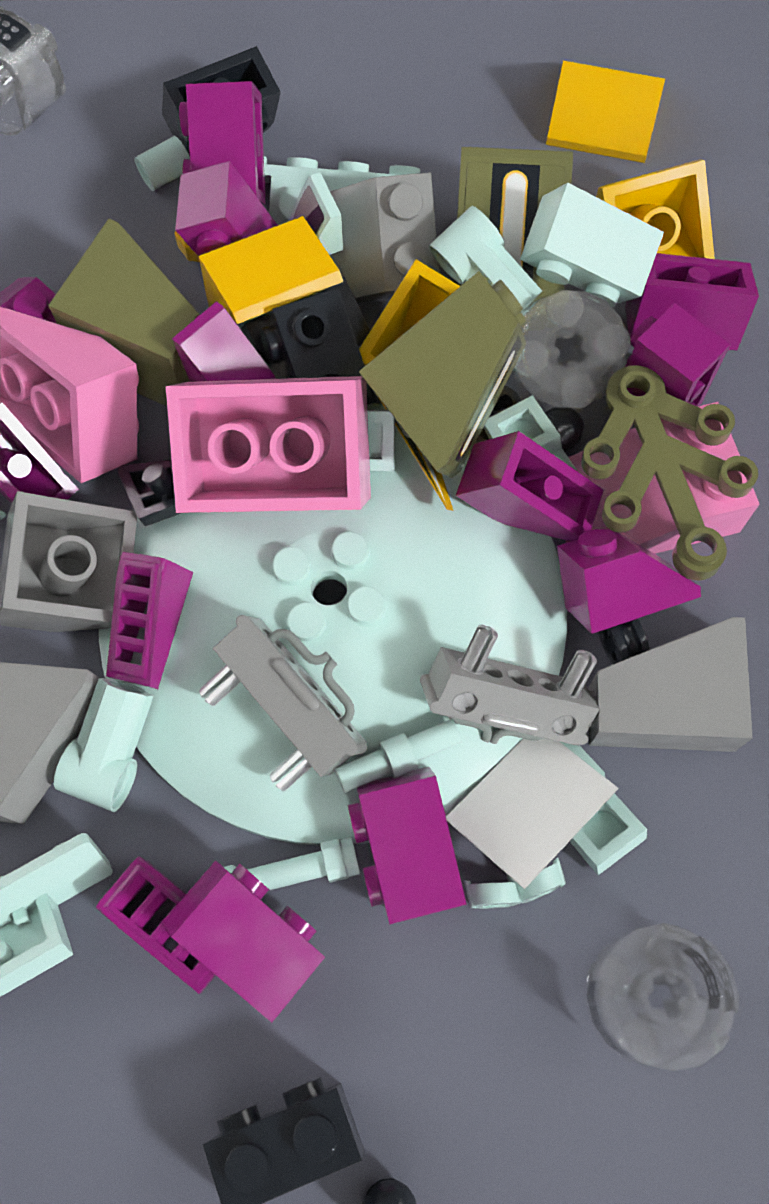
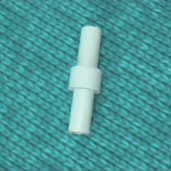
[335,719,462,793]

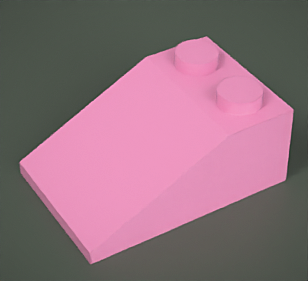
[0,307,139,484]
[566,402,760,554]

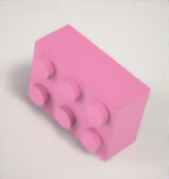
[166,376,371,513]

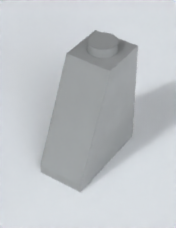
[588,617,753,752]
[0,662,99,825]

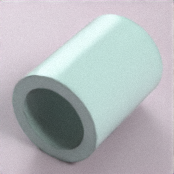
[134,136,190,191]

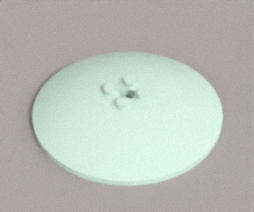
[99,403,567,846]

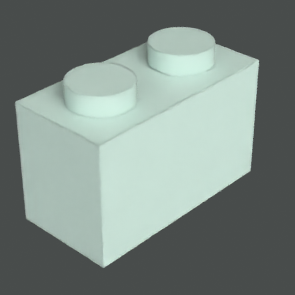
[520,183,664,307]

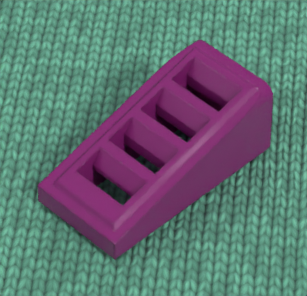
[106,552,194,689]
[96,856,216,994]

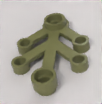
[581,366,758,581]

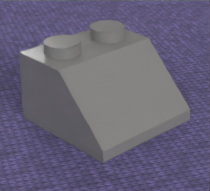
[330,172,439,303]
[0,491,137,632]

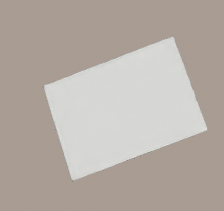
[446,738,619,889]

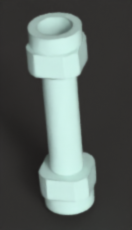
[224,837,360,890]

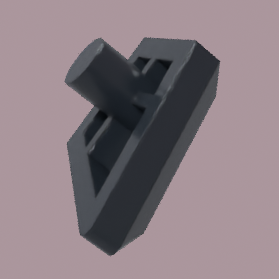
[117,460,182,526]

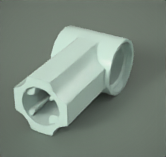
[428,206,542,312]
[54,678,154,812]

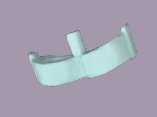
[463,857,566,909]

